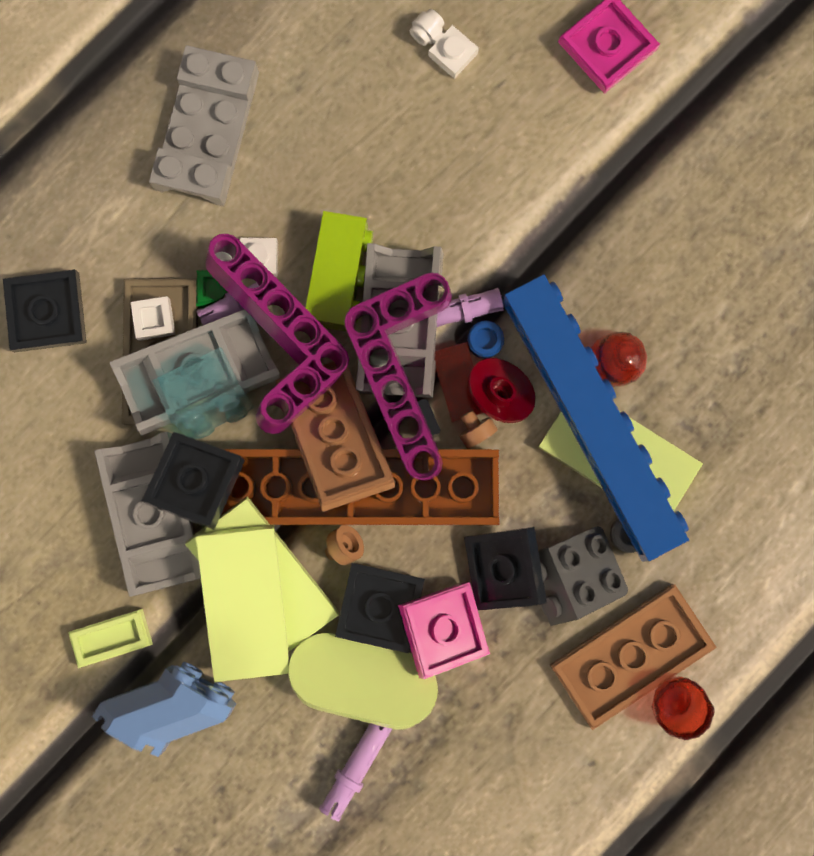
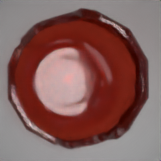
[591,332,648,387]
[652,676,714,741]

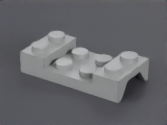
[149,45,259,207]
[356,243,444,398]
[110,309,280,436]
[94,432,201,597]

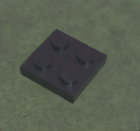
[3,269,87,353]
[142,432,245,530]
[464,527,547,611]
[335,563,425,653]

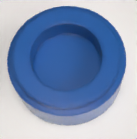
[467,321,504,359]

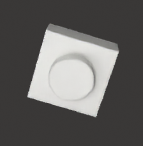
[131,296,175,341]

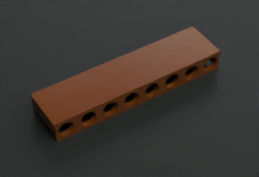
[221,449,500,525]

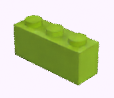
[306,211,373,332]

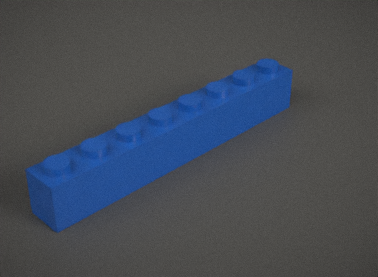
[503,274,690,562]

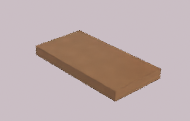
[275,362,395,512]
[550,584,717,730]

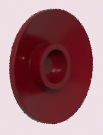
[468,358,536,423]

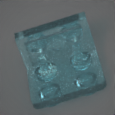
[152,347,254,439]

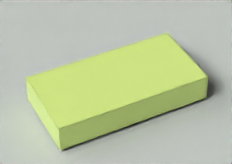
[68,609,153,668]

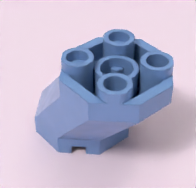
[92,662,237,757]

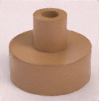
[459,410,498,449]
[325,525,364,565]

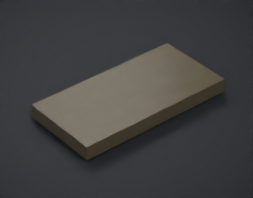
[122,279,198,425]

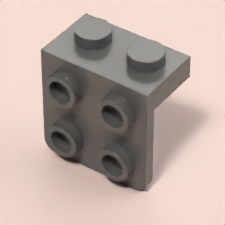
[538,526,628,626]

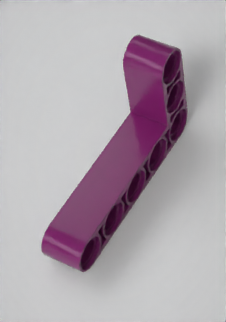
[205,233,349,434]
[345,273,452,480]

